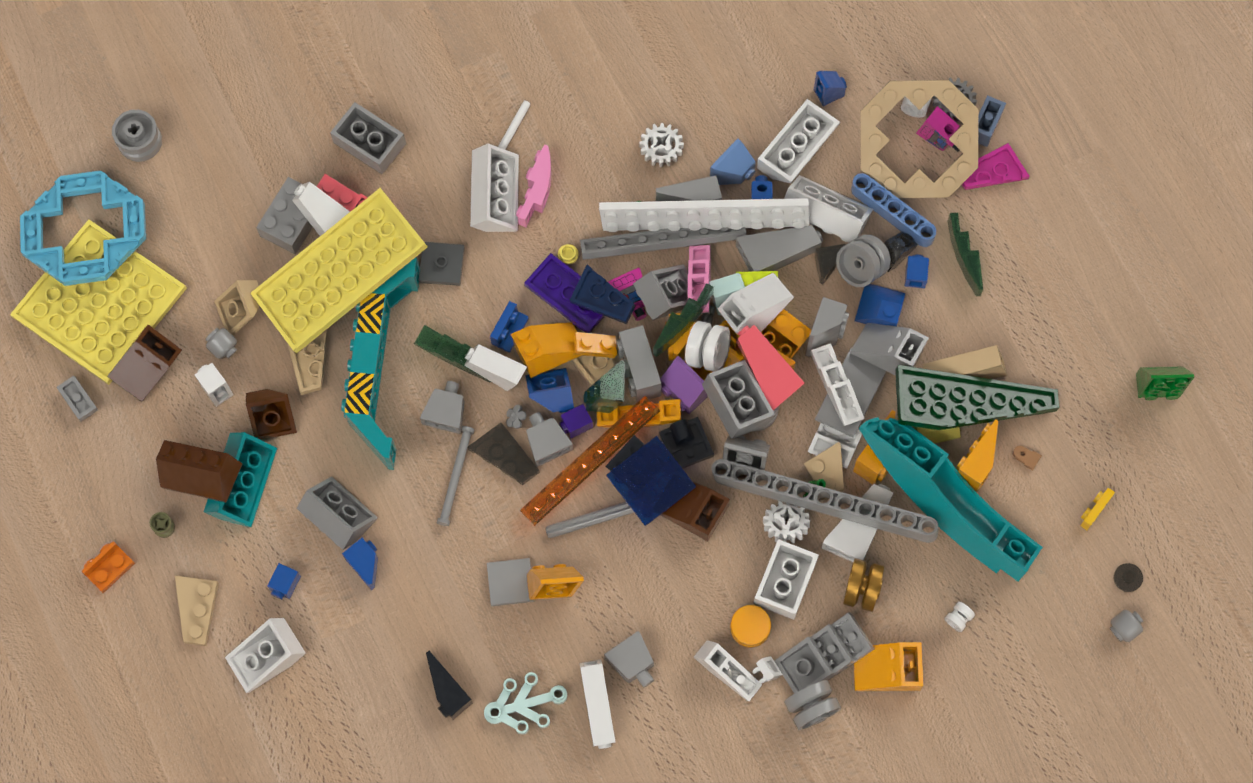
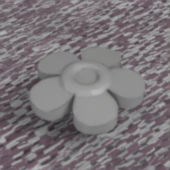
[506,405,526,429]

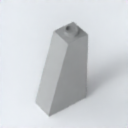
[736,225,823,272]

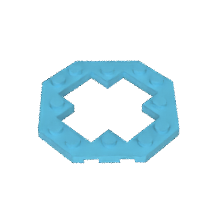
[20,170,146,286]

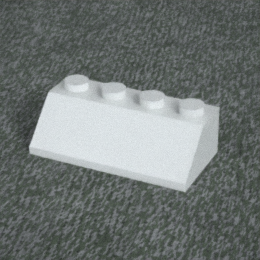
[757,99,840,183]
[470,143,519,232]
[784,175,873,243]

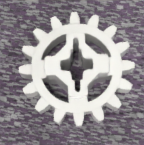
[639,123,684,167]
[763,501,810,544]

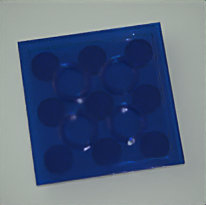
[606,436,696,526]

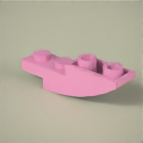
[516,144,552,228]

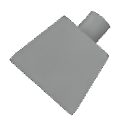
[420,381,465,434]
[526,412,573,467]
[604,631,654,688]

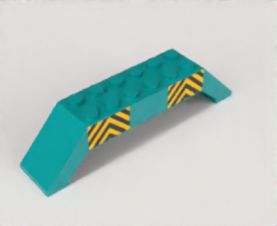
[341,257,420,470]

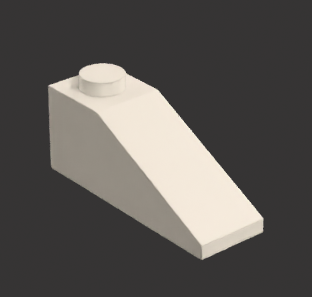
[694,640,762,701]

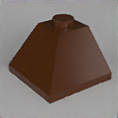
[246,389,297,440]

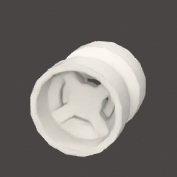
[944,601,975,632]

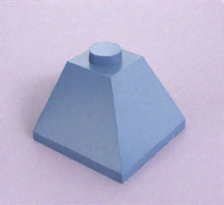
[710,139,756,185]

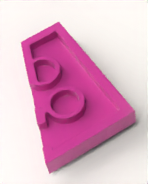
[962,143,1030,190]

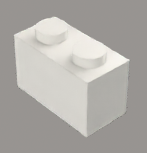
[195,363,233,407]

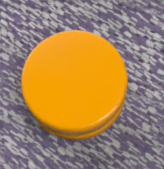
[730,605,771,648]

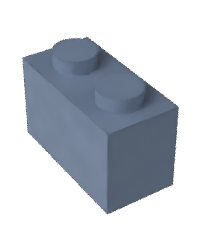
[978,95,1006,147]

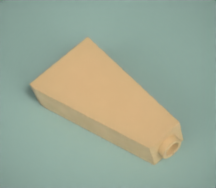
[923,345,1007,379]

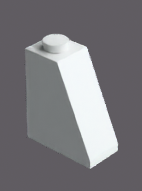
[464,344,527,391]

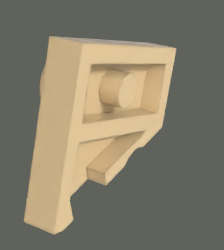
[804,442,845,500]

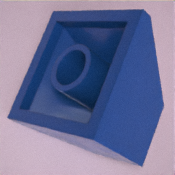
[855,284,906,327]
[525,368,574,413]

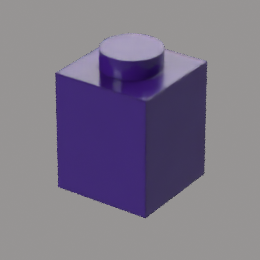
[559,404,593,439]

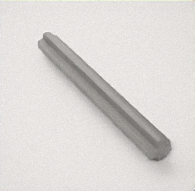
[546,496,649,538]

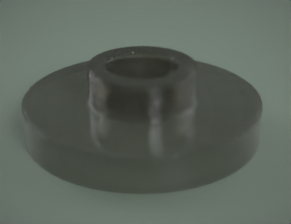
[1113,563,1143,592]

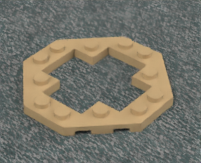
[860,80,978,198]

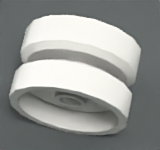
[685,321,730,372]

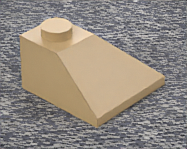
[214,280,260,335]

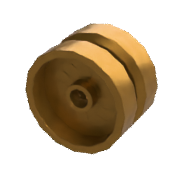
[843,558,884,612]

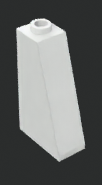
[292,182,350,236]
[822,484,893,562]
[579,660,615,749]

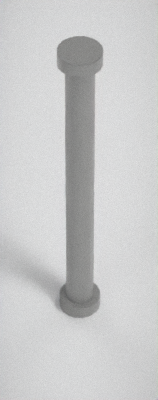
[437,426,474,526]

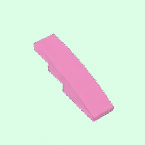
[688,245,711,313]

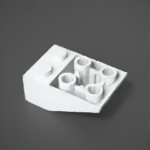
[718,273,794,334]

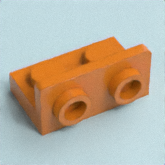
[81,541,135,593]

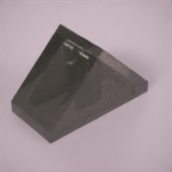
[814,244,846,285]

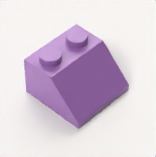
[660,356,707,414]

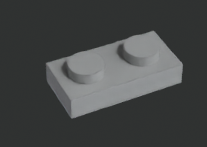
[56,376,98,422]

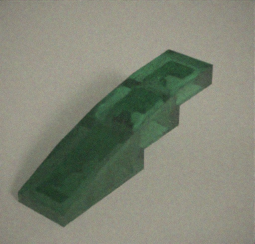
[947,213,983,297]
[653,283,714,357]
[413,325,491,383]

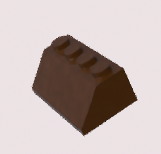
[156,440,242,503]

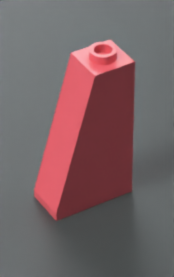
[736,325,805,410]

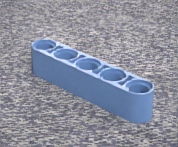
[851,173,936,247]

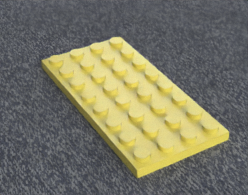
[251,188,428,354]

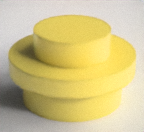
[558,244,579,265]

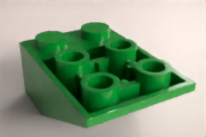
[1136,366,1194,400]

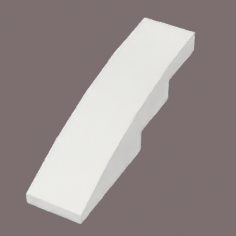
[810,343,865,426]

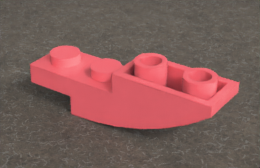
[316,174,368,212]

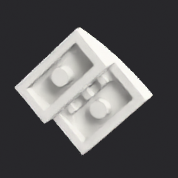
[808,423,862,469]

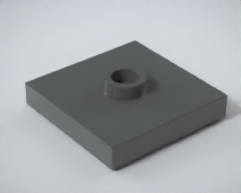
[419,242,465,286]

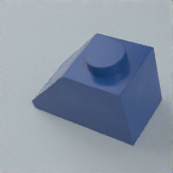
[814,71,847,106]
[342,537,378,590]

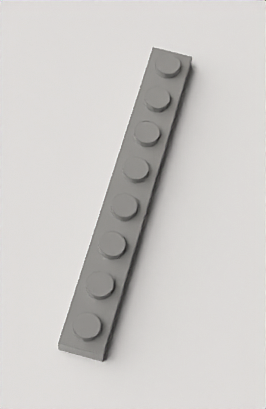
[580,227,746,260]

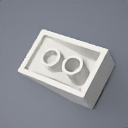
[225,618,306,693]

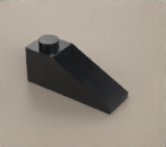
[426,651,473,720]

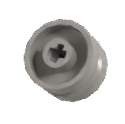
[112,109,162,162]
[836,235,891,287]
[784,680,841,730]

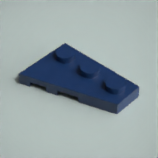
[570,264,635,324]

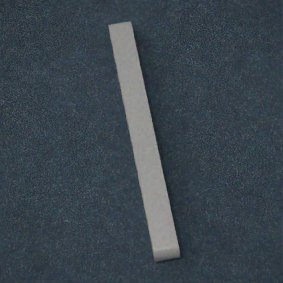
[712,459,938,543]

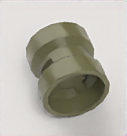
[149,512,175,538]

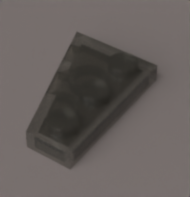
[467,423,540,485]

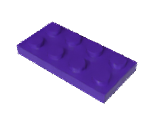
[524,253,605,333]

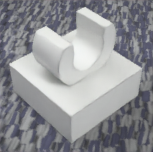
[753,656,783,683]

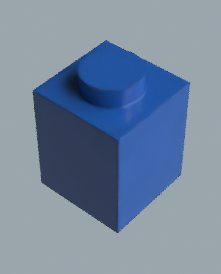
[904,254,929,288]
[267,563,301,600]

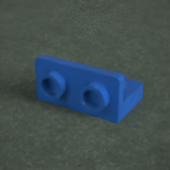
[490,301,529,352]

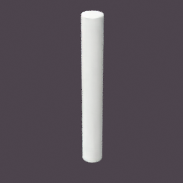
[498,100,531,150]

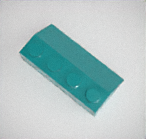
[203,432,277,527]

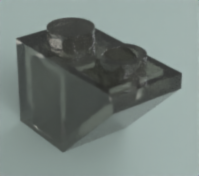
[884,232,918,272]

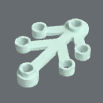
[484,672,568,735]

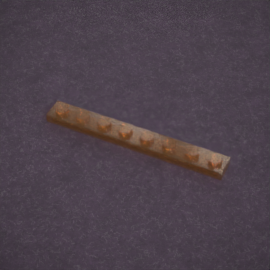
[520,396,660,526]

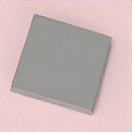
[487,558,534,607]

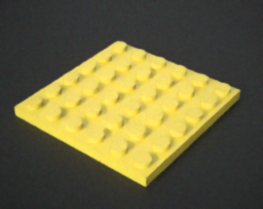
[10,220,187,385]

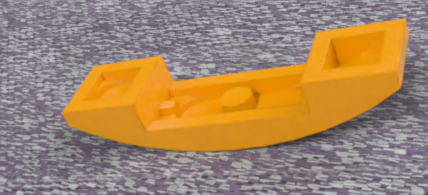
[597,399,681,428]

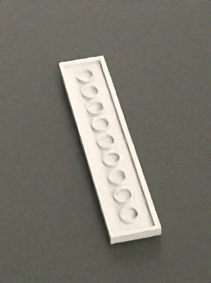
[599,198,809,232]

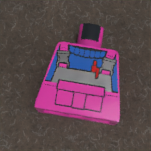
[916,106,960,152]
[608,267,647,321]

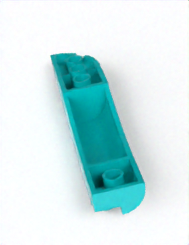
[859,417,1043,582]

